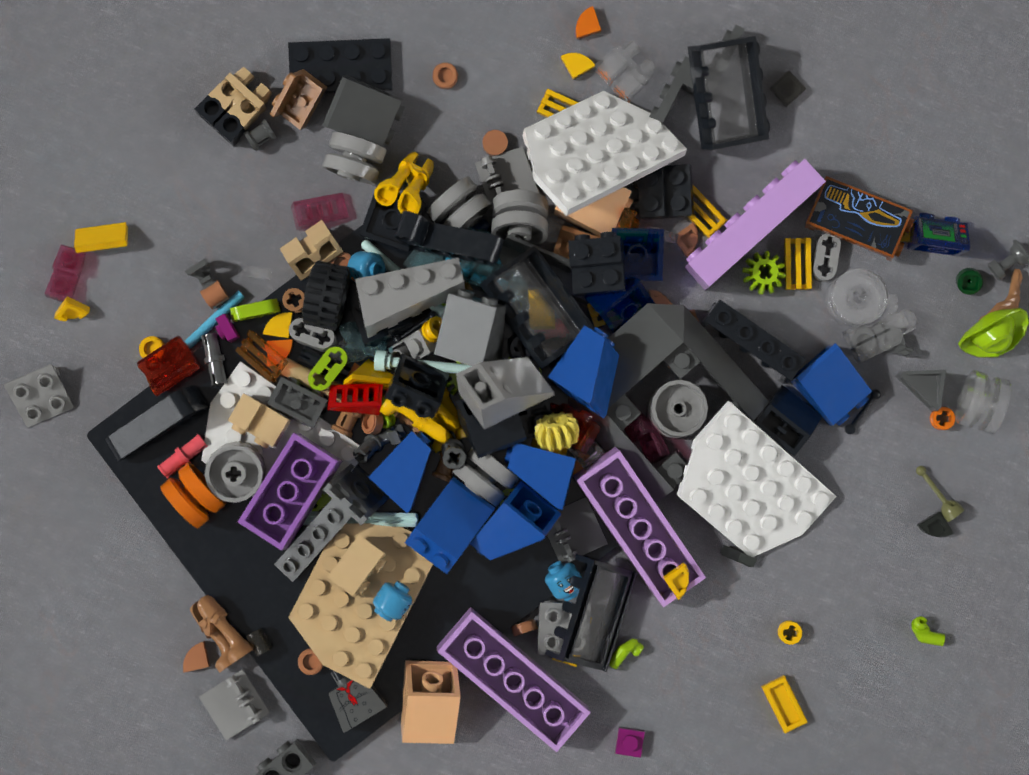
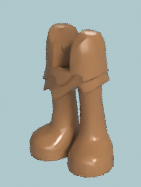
[190,595,253,673]

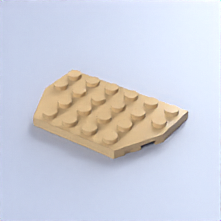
[288,523,433,689]

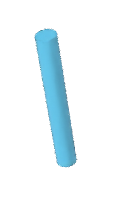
[183,290,245,350]

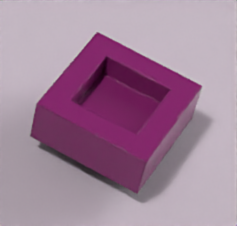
[215,313,240,343]
[615,727,645,758]

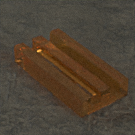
[235,330,288,382]

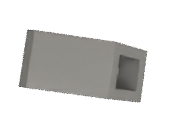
[388,328,437,360]

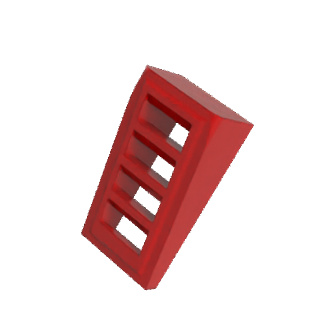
[328,384,383,415]

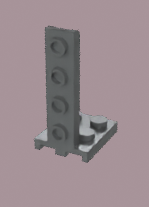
[274,464,390,582]

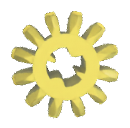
[534,412,579,452]

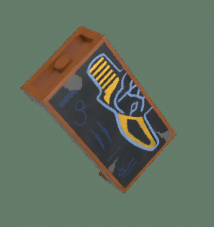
[805,176,915,261]

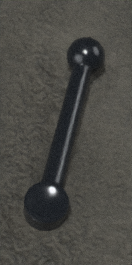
[393,311,438,344]
[844,389,881,434]

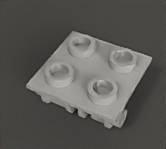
[475,146,539,211]
[4,364,75,428]
[537,600,590,655]
[199,669,270,741]

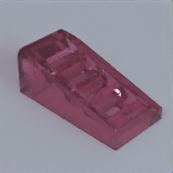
[291,193,348,230]

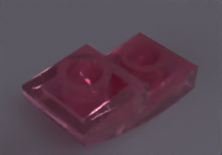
[44,244,86,302]
[624,411,670,464]

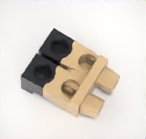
[194,67,272,147]

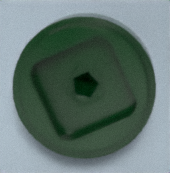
[956,268,983,295]

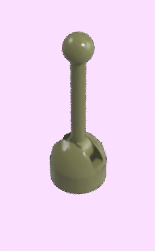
[916,466,964,522]

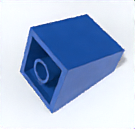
[548,325,619,419]
[790,343,872,426]
[369,431,433,513]
[504,443,576,511]
[405,477,495,574]
[470,481,561,560]

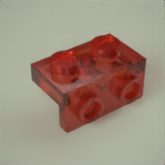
[137,336,200,396]
[550,403,601,454]

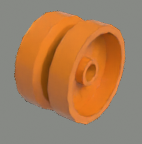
[160,462,226,529]

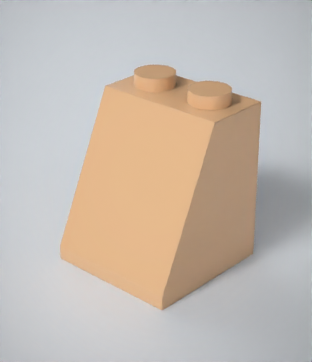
[554,187,633,236]
[401,660,461,744]

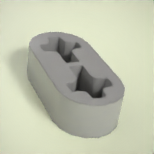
[812,233,841,282]
[289,318,337,352]

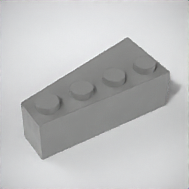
[355,258,465,338]

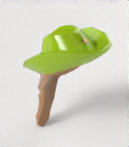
[958,269,1029,358]

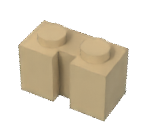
[279,220,344,280]
[228,393,291,449]
[327,535,387,597]

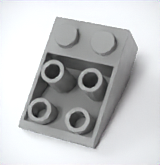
[456,357,554,429]

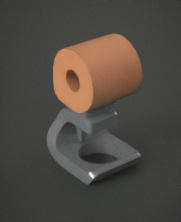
[185,258,230,310]

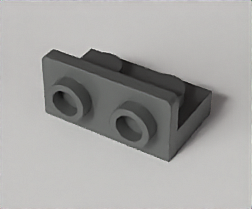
[267,377,328,429]

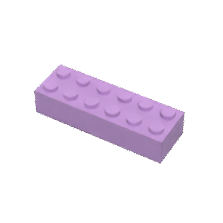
[685,159,826,290]
[573,447,706,608]
[437,607,591,752]

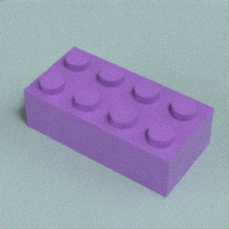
[238,433,343,550]

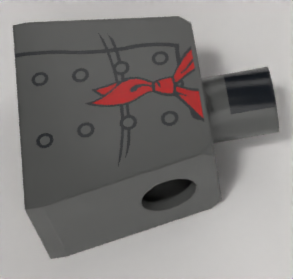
[328,671,388,733]

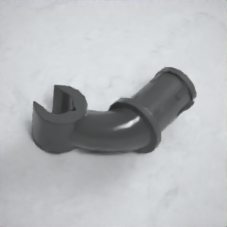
[353,423,407,464]

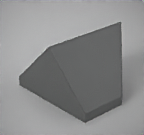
[895,370,946,412]

